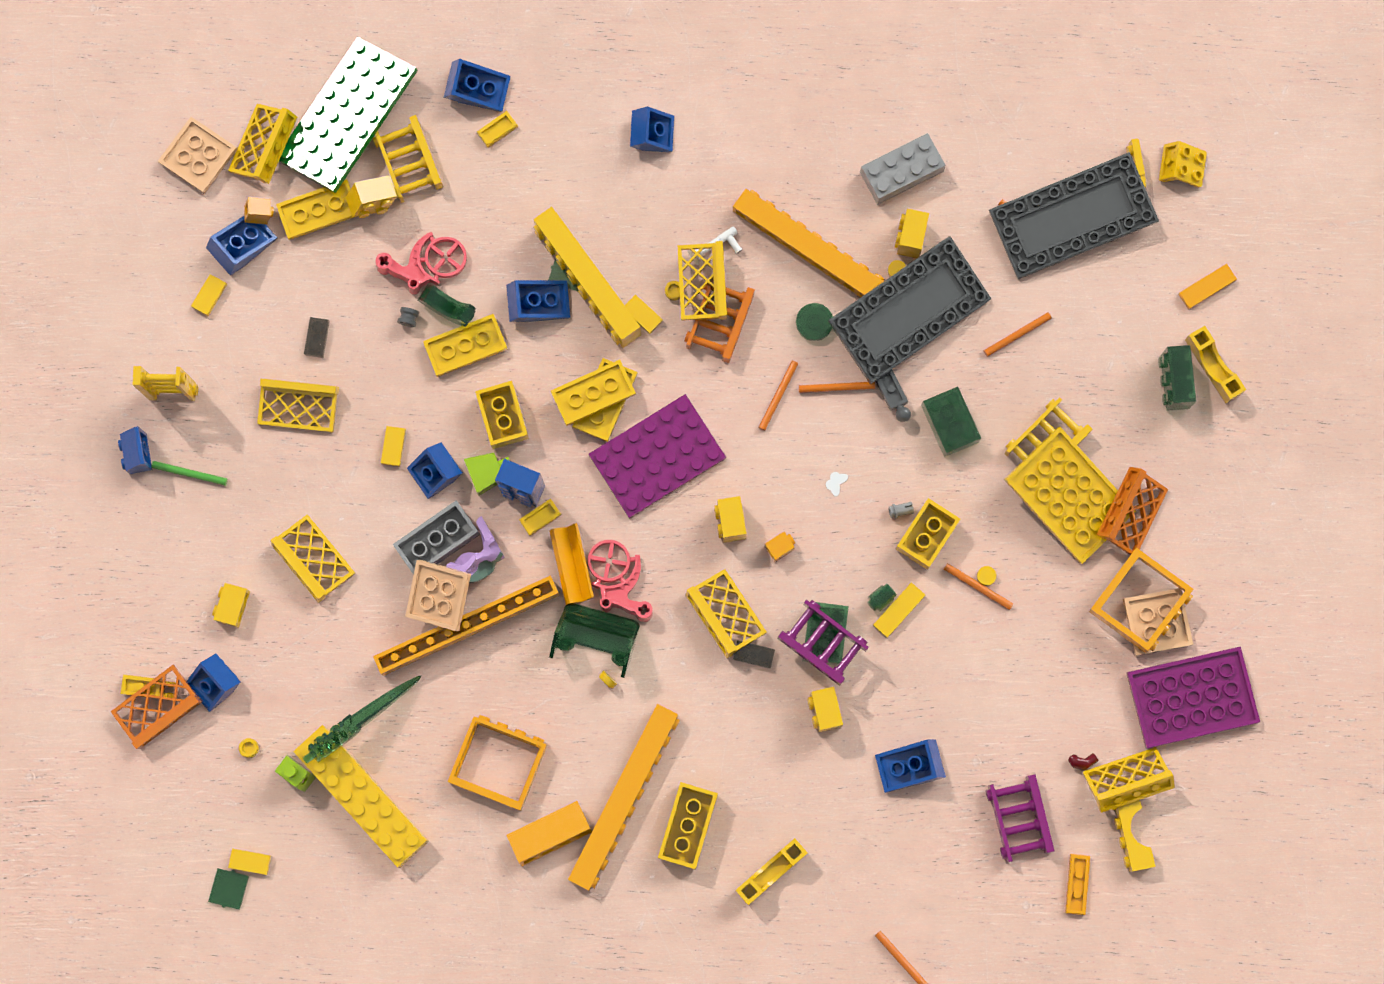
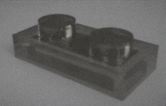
[304,317,330,358]
[733,640,775,669]

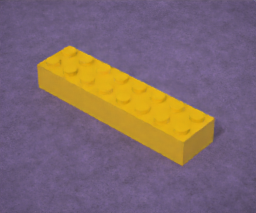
[533,206,641,348]
[293,725,429,868]

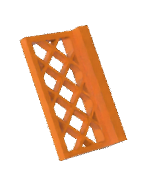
[1097,467,1168,555]
[110,664,203,749]

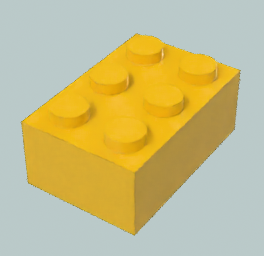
[475,381,529,449]
[896,498,960,570]

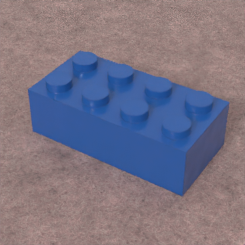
[495,459,545,508]

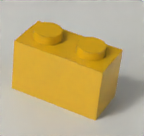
[212,583,250,628]

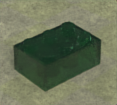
[1158,345,1196,411]
[921,386,981,457]
[802,602,849,666]

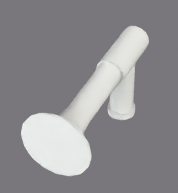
[687,226,743,265]

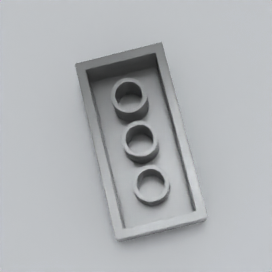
[860,133,946,205]
[393,500,480,575]

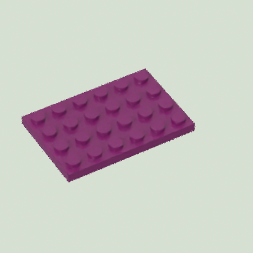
[589,394,726,519]
[1126,646,1260,749]

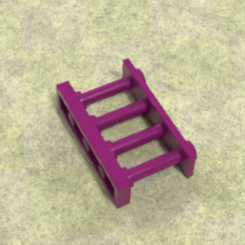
[777,600,869,686]
[986,774,1055,862]

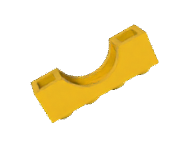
[1185,326,1247,403]
[1112,800,1156,872]
[735,838,808,905]

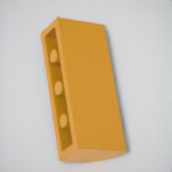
[506,801,592,866]

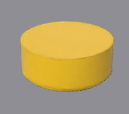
[888,260,906,277]
[665,281,680,301]
[977,566,997,586]
[599,670,617,689]
[239,738,259,758]

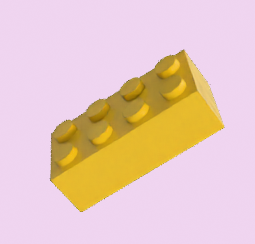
[658,782,718,870]

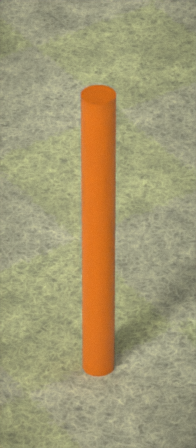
[983,312,1052,357]
[758,360,798,431]
[799,381,875,393]
[944,563,1013,610]
[875,930,928,984]

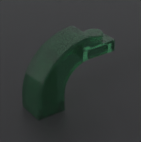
[417,285,476,327]

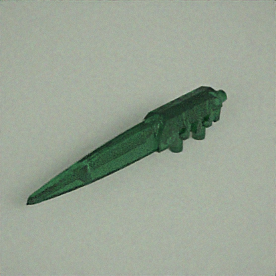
[303,676,421,763]

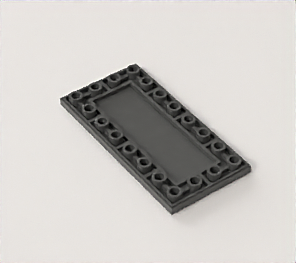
[989,152,1159,279]
[828,236,991,384]

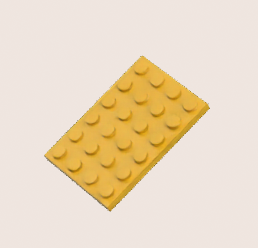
[1004,427,1136,564]

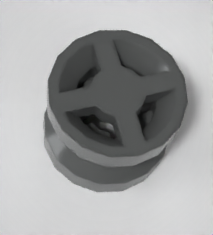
[397,307,419,327]

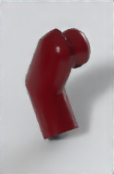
[1068,753,1099,770]

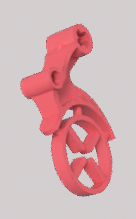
[375,232,467,295]
[588,540,653,622]

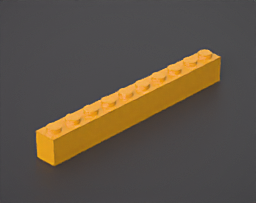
[733,189,885,298]
[373,575,560,676]
[568,704,680,891]

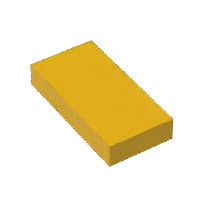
[477,111,518,148]
[191,274,227,316]
[625,294,663,334]
[381,426,406,467]
[519,498,562,536]
[228,848,271,875]

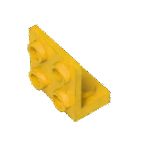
[1159,141,1207,188]

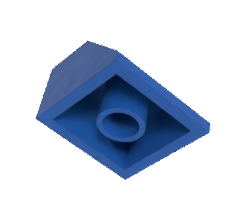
[630,106,674,152]
[118,426,152,474]
[407,442,462,499]
[187,653,241,712]

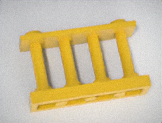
[373,115,444,203]
[132,366,198,401]
[1004,397,1093,461]

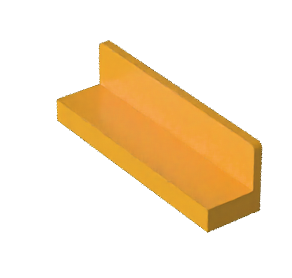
[549,523,594,605]

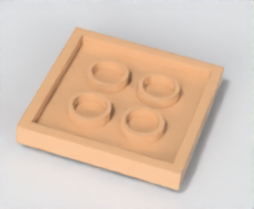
[158,117,237,194]
[405,560,471,631]
[1123,588,1193,656]

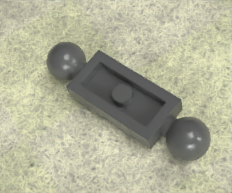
[876,369,911,422]

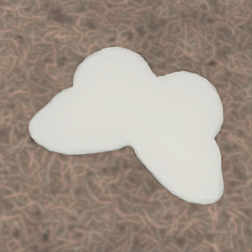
[826,472,848,496]

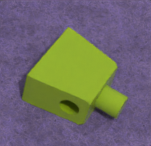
[464,453,510,496]
[275,754,316,792]

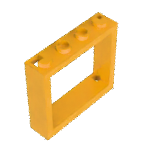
[1089,548,1194,653]
[447,715,547,811]

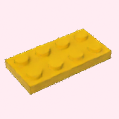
[276,179,352,240]
[423,313,508,377]
[572,358,638,442]
[551,359,636,426]

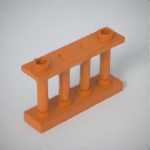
[684,279,755,363]

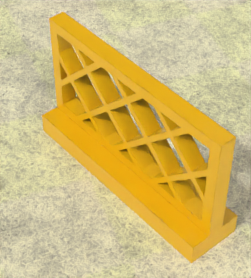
[228,104,298,184]
[677,241,727,321]
[257,378,339,432]
[270,514,355,603]
[685,569,767,658]
[1083,747,1175,813]

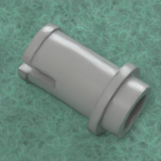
[888,502,914,519]

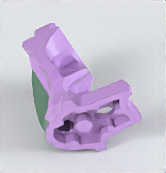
[446,516,505,583]

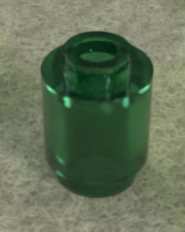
[867,583,896,611]

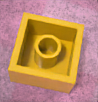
[345,175,397,218]
[894,208,929,258]
[714,496,747,543]
[807,686,843,733]

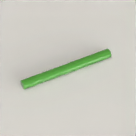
[151,461,228,486]

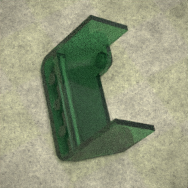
[549,604,640,678]

